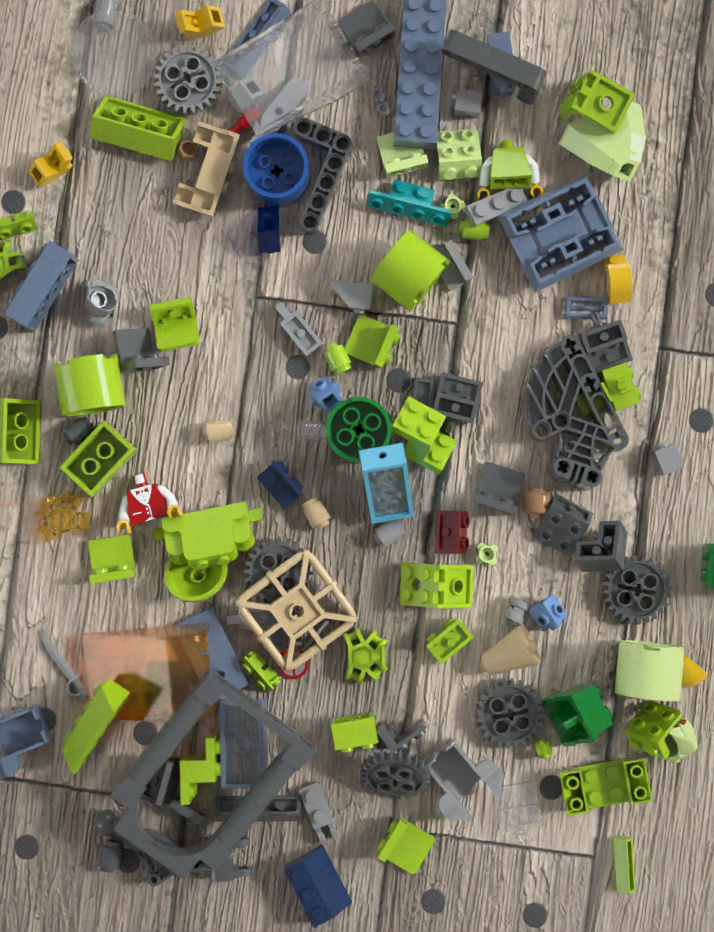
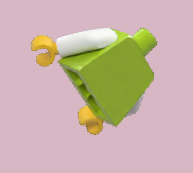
[477,139,543,199]

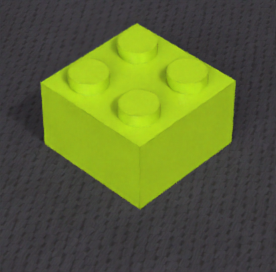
[331,712,378,753]

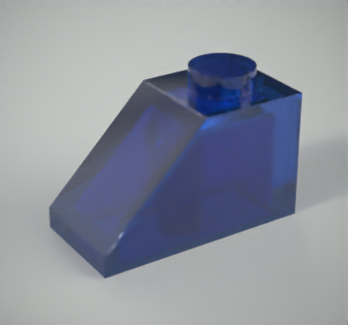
[258,207,281,253]

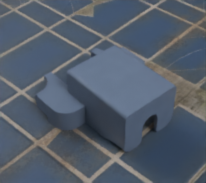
[0,704,52,779]

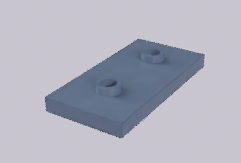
[174,607,250,700]

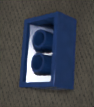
[284,845,352,928]

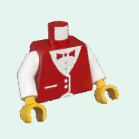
[116,473,183,535]

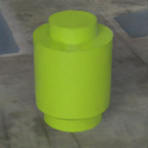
[458,217,490,241]
[323,342,352,376]

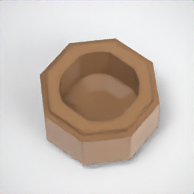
[177,139,199,162]

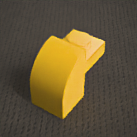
[175,5,225,39]
[28,141,73,188]
[603,254,632,304]

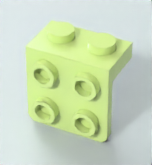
[437,129,482,180]

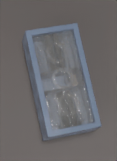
[220,698,268,788]

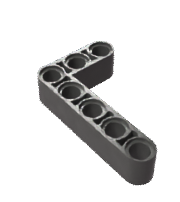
[441,30,547,105]
[293,117,352,235]

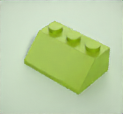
[0,398,40,464]

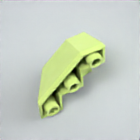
[559,102,646,181]

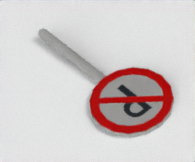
[277,619,329,680]

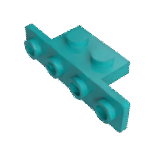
[366,179,451,227]

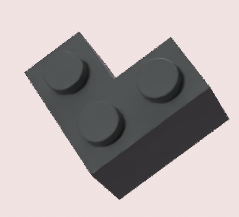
[574,521,628,572]

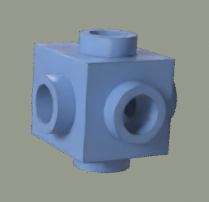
[309,376,343,414]
[529,594,568,632]

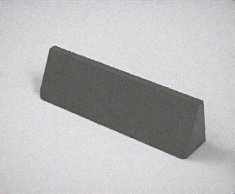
[215,795,301,822]

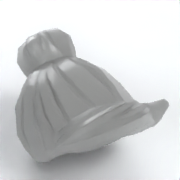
[84,279,118,326]

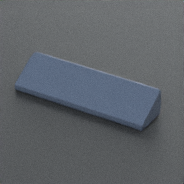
[222,0,291,80]

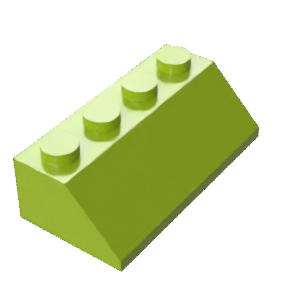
[90,95,186,161]
[62,678,130,774]

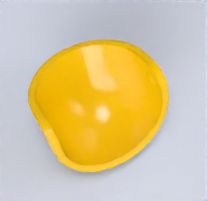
[682,655,708,688]

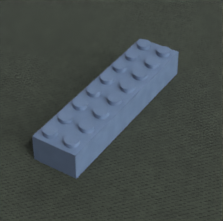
[394,0,447,150]

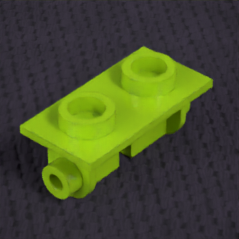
[0,210,38,240]
[240,650,281,693]

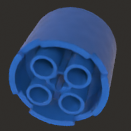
[243,133,310,208]

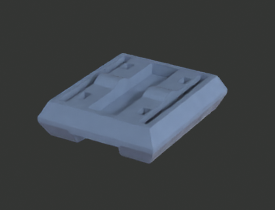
[497,174,624,293]

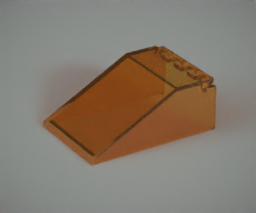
[82,622,219,722]

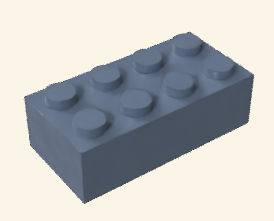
[4,241,79,332]

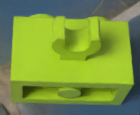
[599,363,641,412]

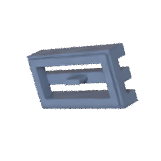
[564,296,608,319]

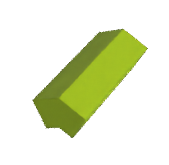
[612,836,635,894]

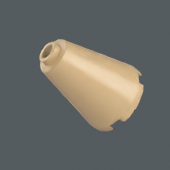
[479,624,541,675]

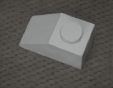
[330,280,373,315]

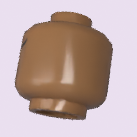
[522,488,551,519]

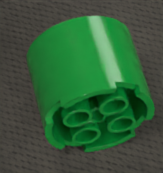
[326,397,392,464]

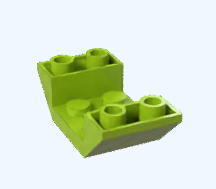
[559,758,653,816]

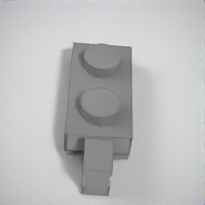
[275,302,323,357]
[227,608,282,630]

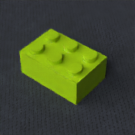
[60,420,138,497]

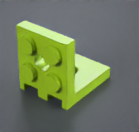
[558,69,636,134]
[400,562,474,609]

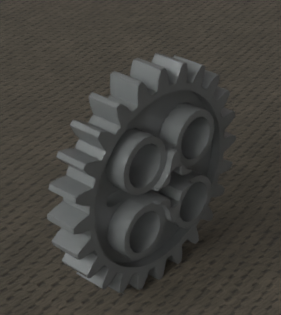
[243,537,313,604]
[601,555,672,625]
[475,678,545,749]
[360,749,431,799]

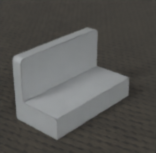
[437,240,473,292]

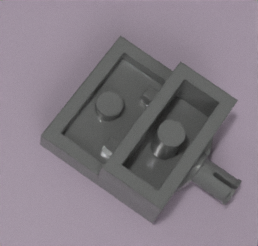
[578,312,633,373]
[433,372,483,434]

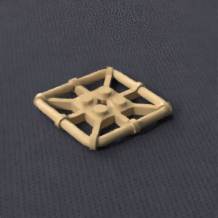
[235,549,358,672]

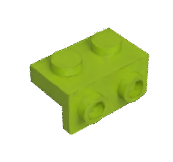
[425,617,474,665]

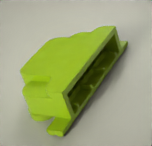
[153,501,263,569]

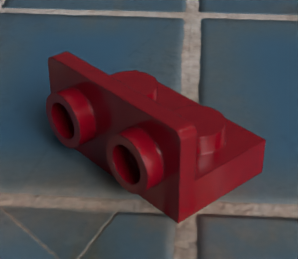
[435,510,470,554]

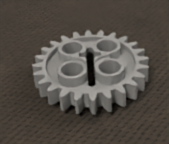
[153,45,223,115]

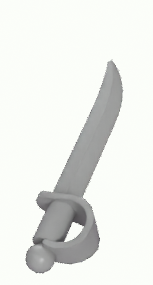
[42,629,89,698]

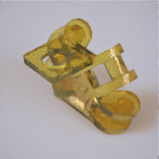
[35,490,92,544]

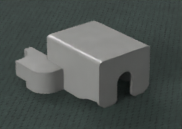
[424,738,506,824]

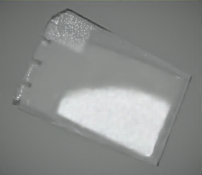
[213,0,370,137]

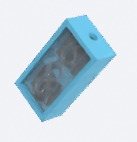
[359,443,414,524]

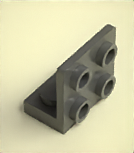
[338,0,396,58]
[113,328,170,373]
[472,462,526,515]
[533,493,593,556]
[376,719,427,752]
[140,756,182,806]

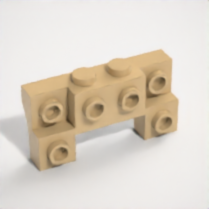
[172,121,240,217]

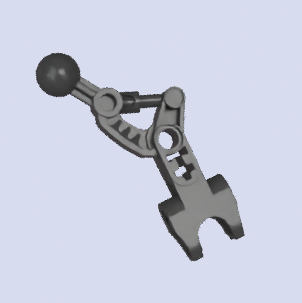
[94,809,251,887]

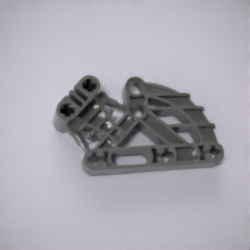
[524,335,629,491]

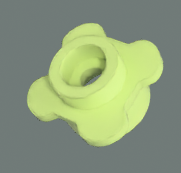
[440,194,465,219]
[476,543,498,565]

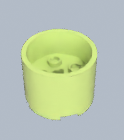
[615,640,685,701]

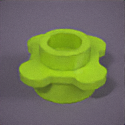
[535,737,553,761]

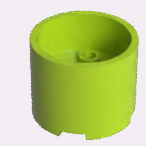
[370,229,451,312]
[53,354,126,417]

